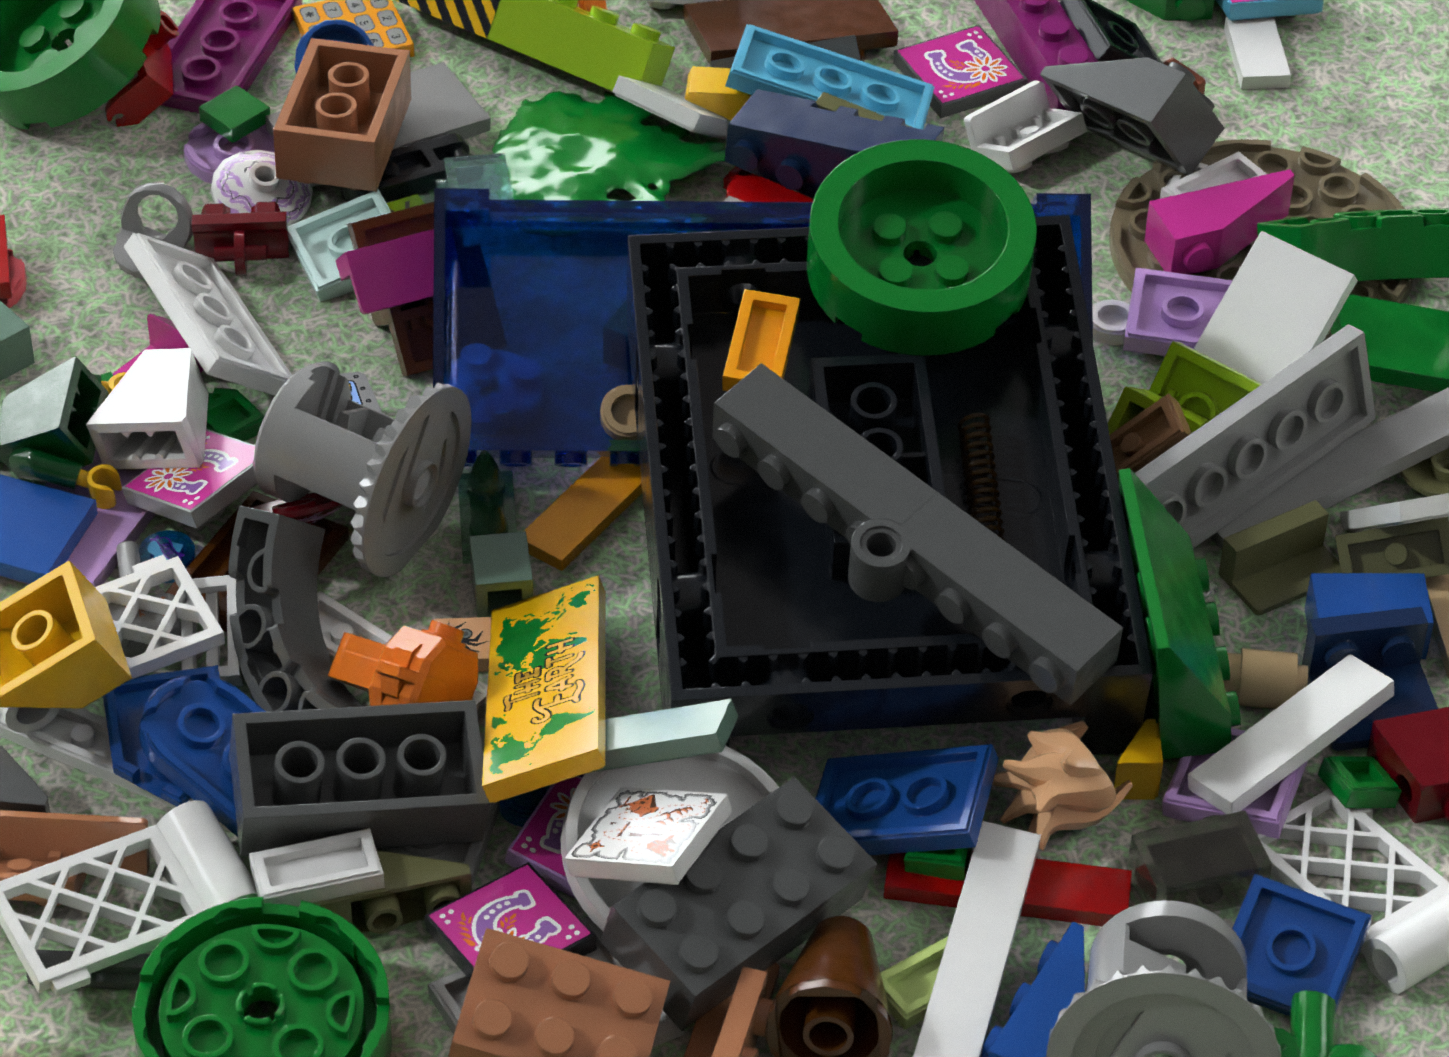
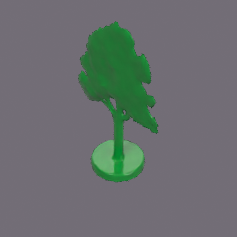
[489,91,769,240]

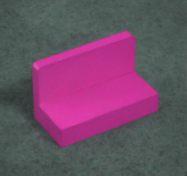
[335,226,464,315]

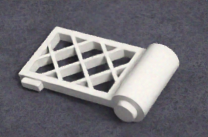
[0,555,225,733]
[1242,789,1449,994]
[0,800,258,997]

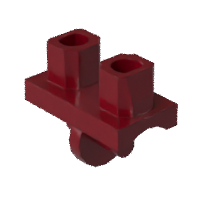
[192,202,289,276]

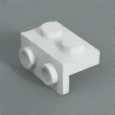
[964,81,1087,173]

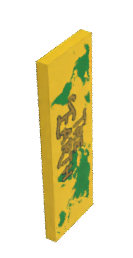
[482,575,606,803]

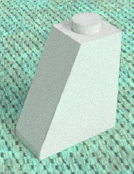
[86,348,209,469]

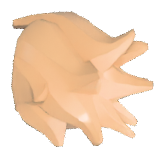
[992,721,1133,851]

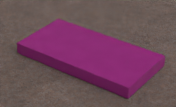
[161,0,303,113]

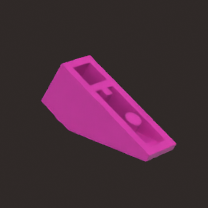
[1144,169,1295,275]

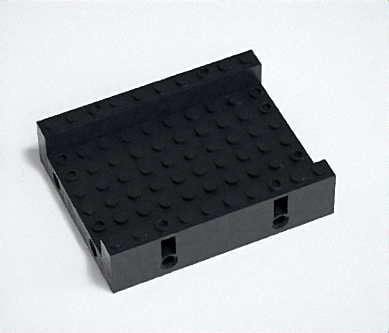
[626,215,1153,755]

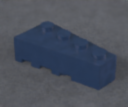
[725,89,945,198]

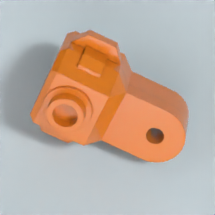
[328,620,478,706]

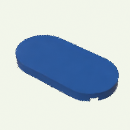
[139,676,266,837]

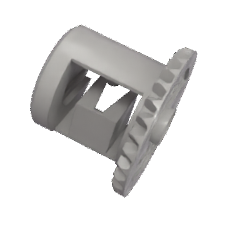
[253,363,472,577]
[1046,900,1281,1057]

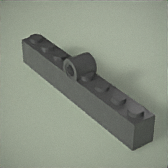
[712,363,1123,706]

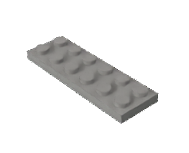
[1135,324,1376,549]

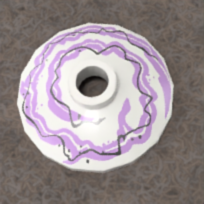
[210,150,313,226]

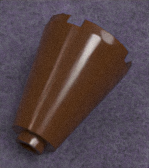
[765,916,893,1057]

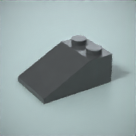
[1040,58,1224,175]

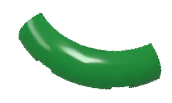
[1257,208,1449,282]

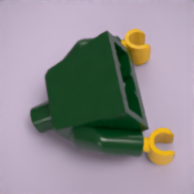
[0,356,126,509]

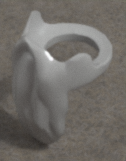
[113,183,193,279]

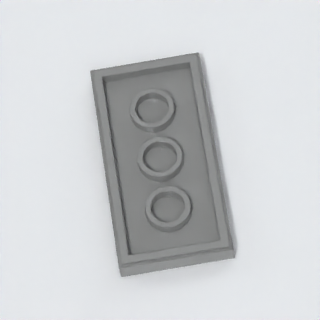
[266,62,491,187]

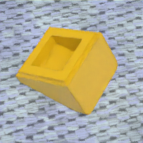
[1114,719,1163,800]

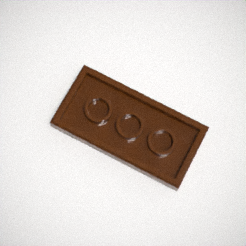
[684,0,898,65]

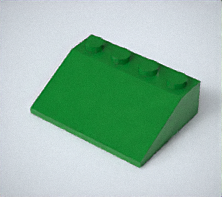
[1119,468,1241,760]

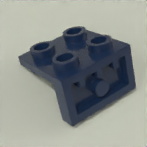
[1302,607,1439,751]

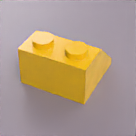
[0,560,132,708]

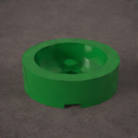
[0,0,161,130]
[807,139,1037,356]
[132,896,392,1057]

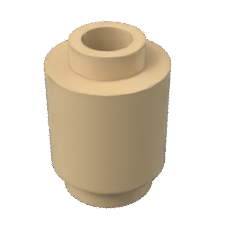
[1224,648,1308,709]

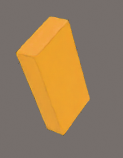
[722,289,800,391]

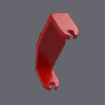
[105,10,179,127]

